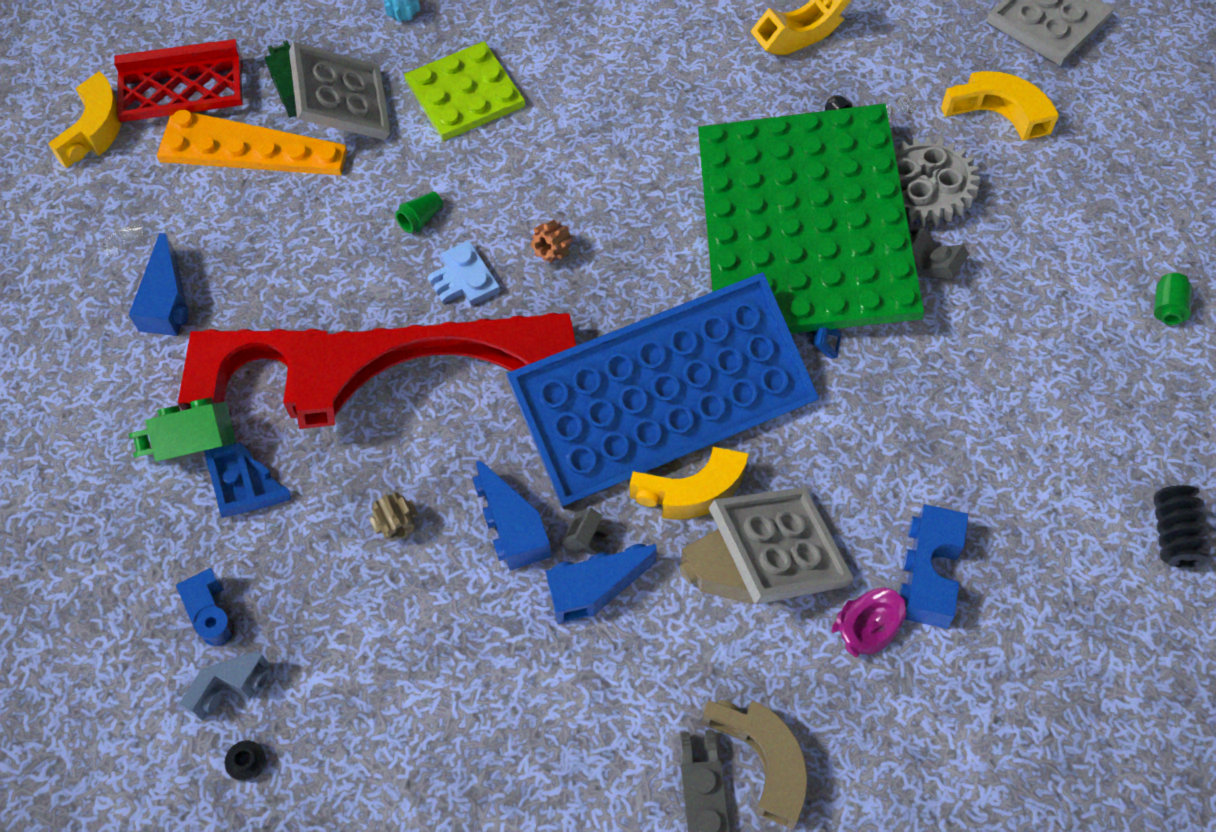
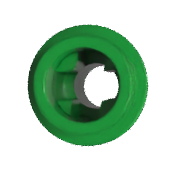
[395,191,443,233]

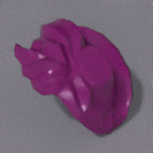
[831,587,906,658]

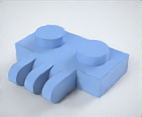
[428,240,500,306]

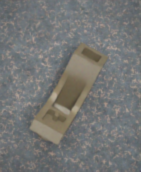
[701,700,807,830]

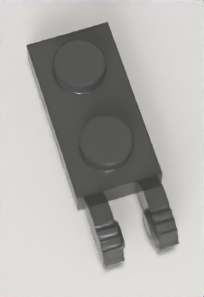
[680,730,730,832]

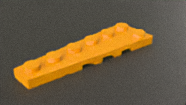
[157,110,348,176]

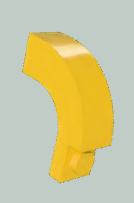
[750,0,852,55]
[941,71,1059,141]

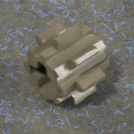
[370,493,418,541]

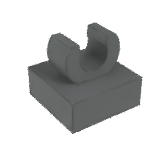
[560,508,610,554]

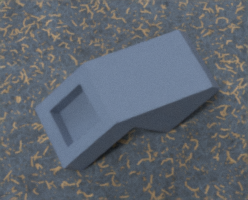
[179,651,271,721]

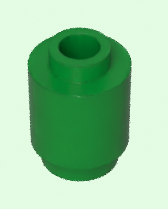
[1154,273,1192,325]

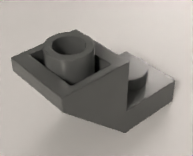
[909,228,969,279]

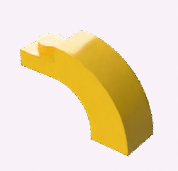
[48,71,122,168]
[630,447,749,520]

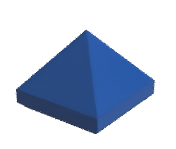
[812,327,842,359]

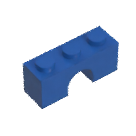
[899,504,969,629]

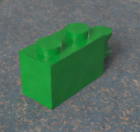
[128,397,237,462]

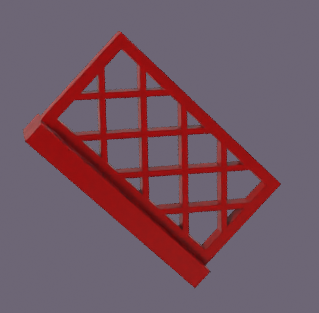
[114,39,243,122]

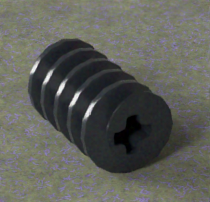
[1153,485,1213,569]

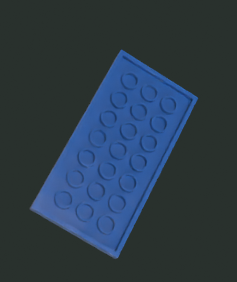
[506,272,819,508]

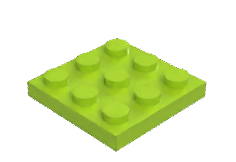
[404,41,525,141]

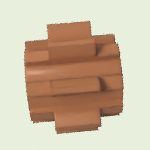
[531,219,573,263]

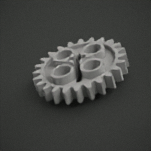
[894,137,980,227]

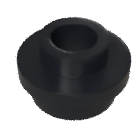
[224,740,266,782]

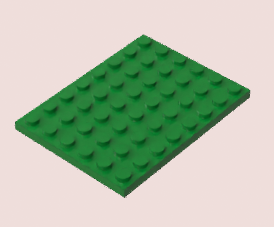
[698,103,924,333]

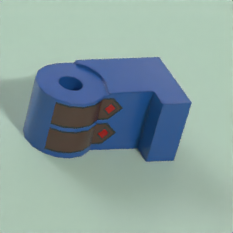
[176,568,235,647]

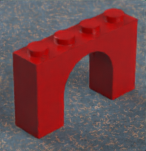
[178,328,328,418]

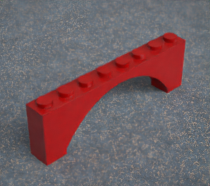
[290,313,576,429]

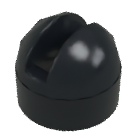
[825,95,852,111]

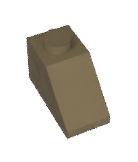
[679,529,754,604]

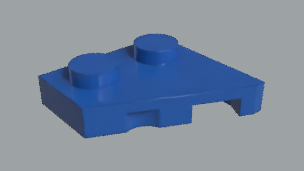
[204,442,291,518]

